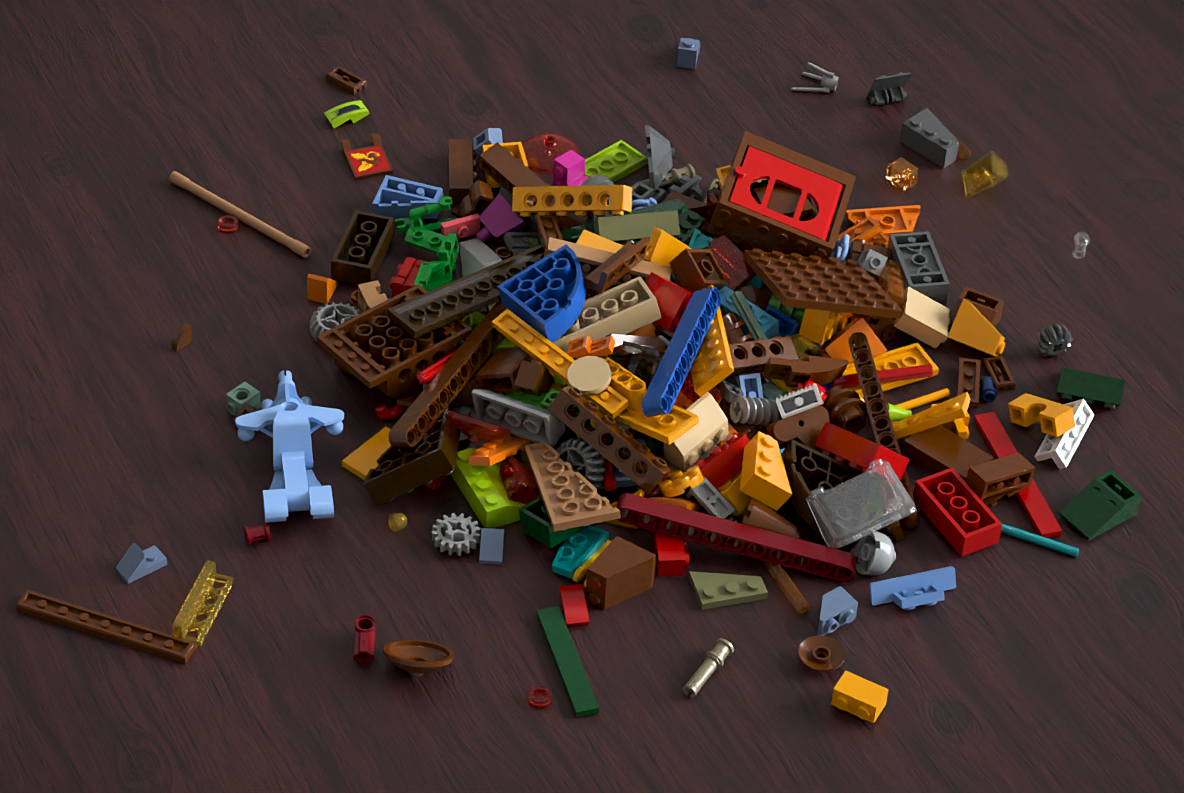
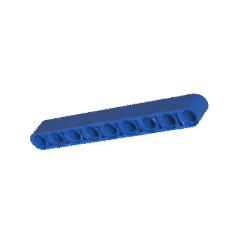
[642,287,721,417]

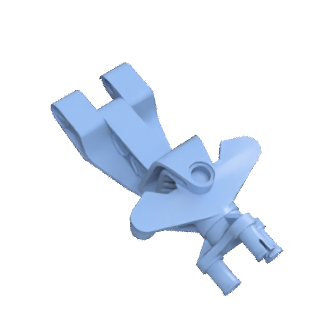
[235,370,344,523]

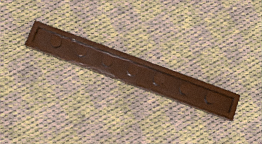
[16,590,196,664]

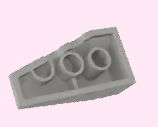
[459,238,503,277]

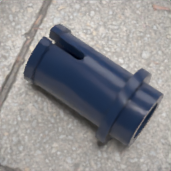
[979,376,997,402]

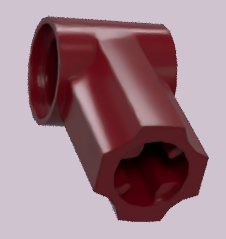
[353,614,376,664]

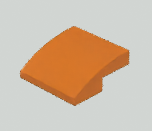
[837,216,889,248]
[648,497,702,512]

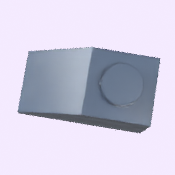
[677,38,700,69]

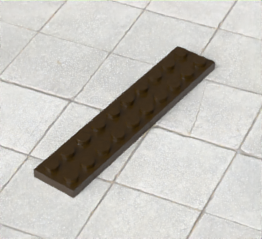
[387,244,544,338]

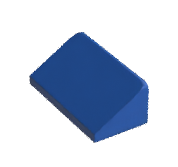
[765,304,801,343]

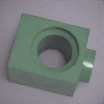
[226,382,261,416]

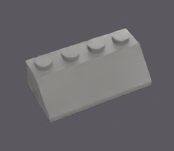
[472,389,566,448]

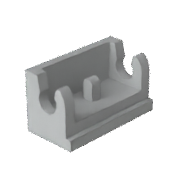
[686,477,735,519]

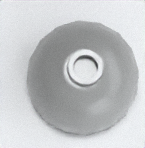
[854,530,896,576]

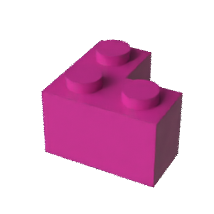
[553,150,588,203]

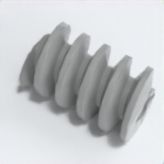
[730,396,779,426]

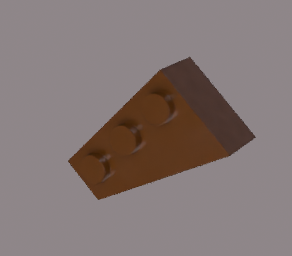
[965,453,1036,507]

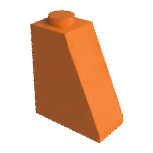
[818,318,887,363]

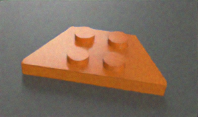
[845,205,920,237]

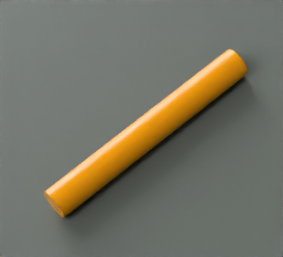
[895,388,950,410]

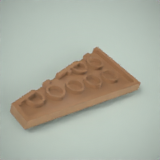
[524,441,621,532]

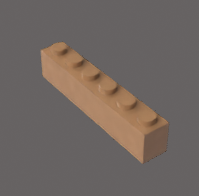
[544,237,671,286]

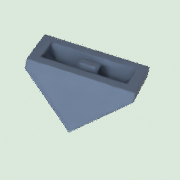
[479,528,505,565]

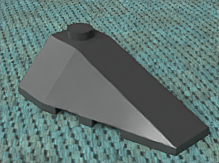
[645,125,676,191]

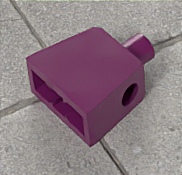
[476,194,527,243]

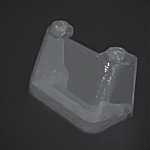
[806,458,917,548]

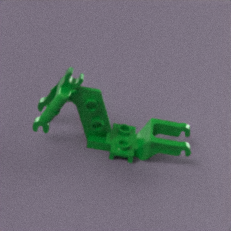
[395,196,459,292]

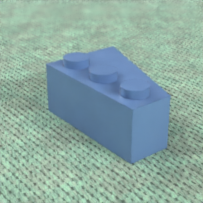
[372,175,443,219]

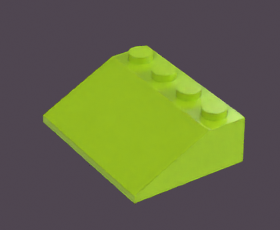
[451,448,539,529]

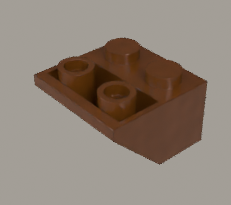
[948,287,1004,329]

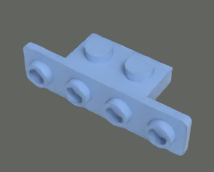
[869,566,956,610]

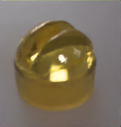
[388,513,407,532]

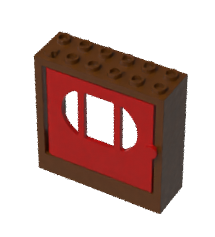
[706,131,856,259]

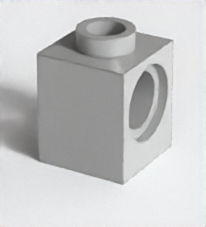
[858,249,888,277]

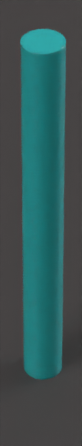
[1001,524,1079,557]

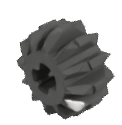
[1035,323,1072,358]

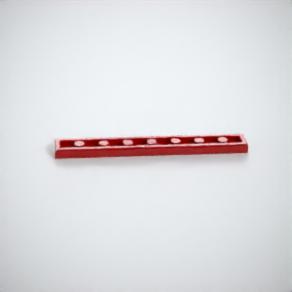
[974,412,1062,538]

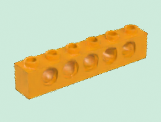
[512,185,632,217]

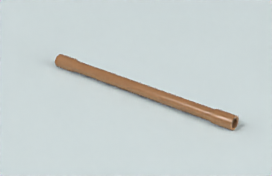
[169,171,311,258]

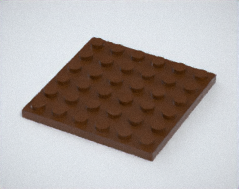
[743,249,903,319]

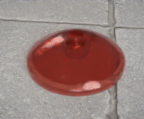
[522,133,579,173]
[447,410,511,443]

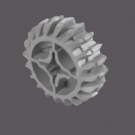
[310,301,362,341]

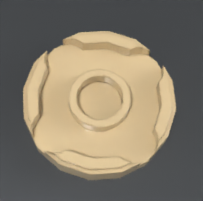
[567,356,611,395]

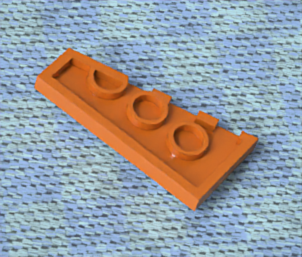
[468,431,536,466]

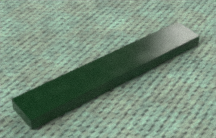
[536,606,599,718]

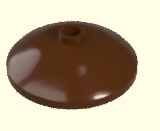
[383,639,454,676]

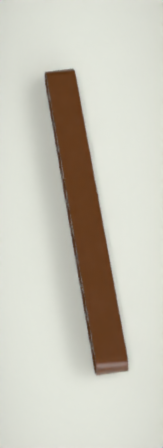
[389,301,507,447]
[848,332,920,529]

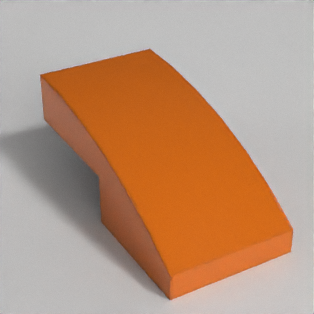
[566,335,615,358]

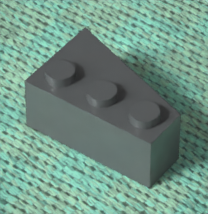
[900,108,959,168]

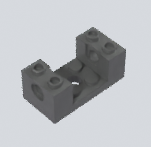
[888,231,950,307]

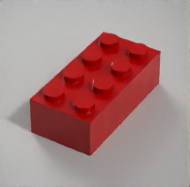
[815,422,910,484]
[913,467,1002,557]

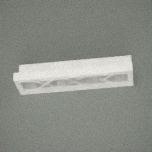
[1034,399,1094,469]

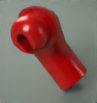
[375,404,406,420]

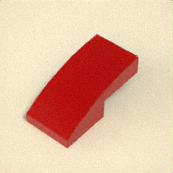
[559,584,589,627]

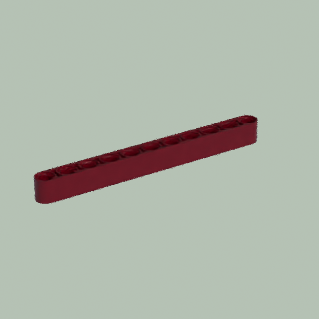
[616,493,857,582]

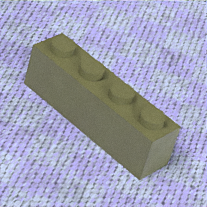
[593,210,680,245]

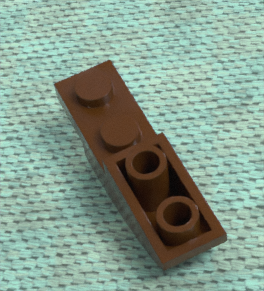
[762,355,848,387]

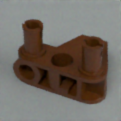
[761,405,829,452]

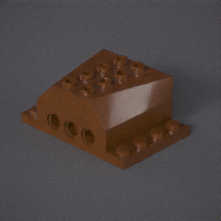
[317,284,472,399]

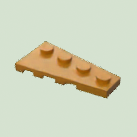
[892,392,971,439]

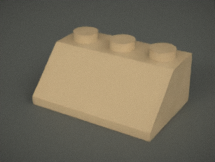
[664,392,729,471]

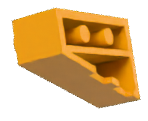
[740,431,792,511]

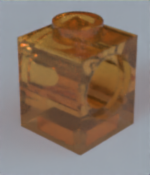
[886,157,918,191]

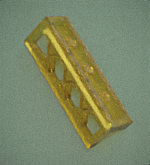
[172,560,234,647]

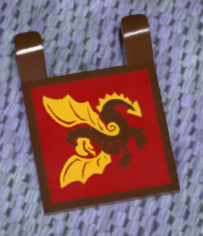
[341,133,393,180]

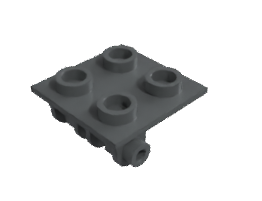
[866,72,911,106]

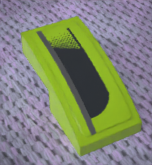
[324,100,370,129]

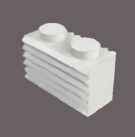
[776,383,823,419]

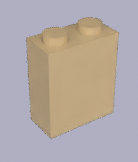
[894,287,950,349]

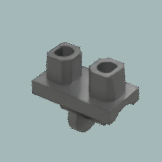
[668,175,703,201]

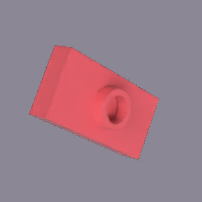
[441,213,481,239]

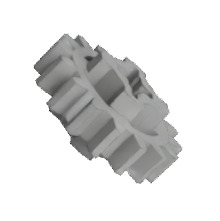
[432,513,481,556]

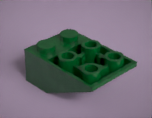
[1059,470,1142,541]

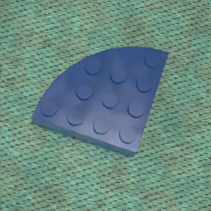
[497,244,586,342]

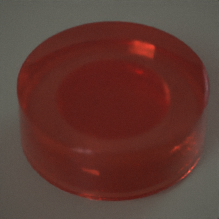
[218,215,238,234]
[528,686,552,709]

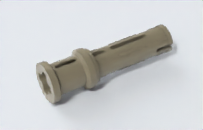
[636,164,696,188]
[682,638,734,698]

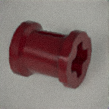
[243,521,271,546]

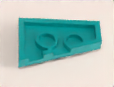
[552,525,610,579]

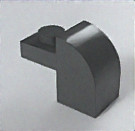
[632,181,666,214]

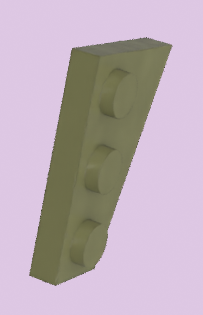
[688,571,768,610]

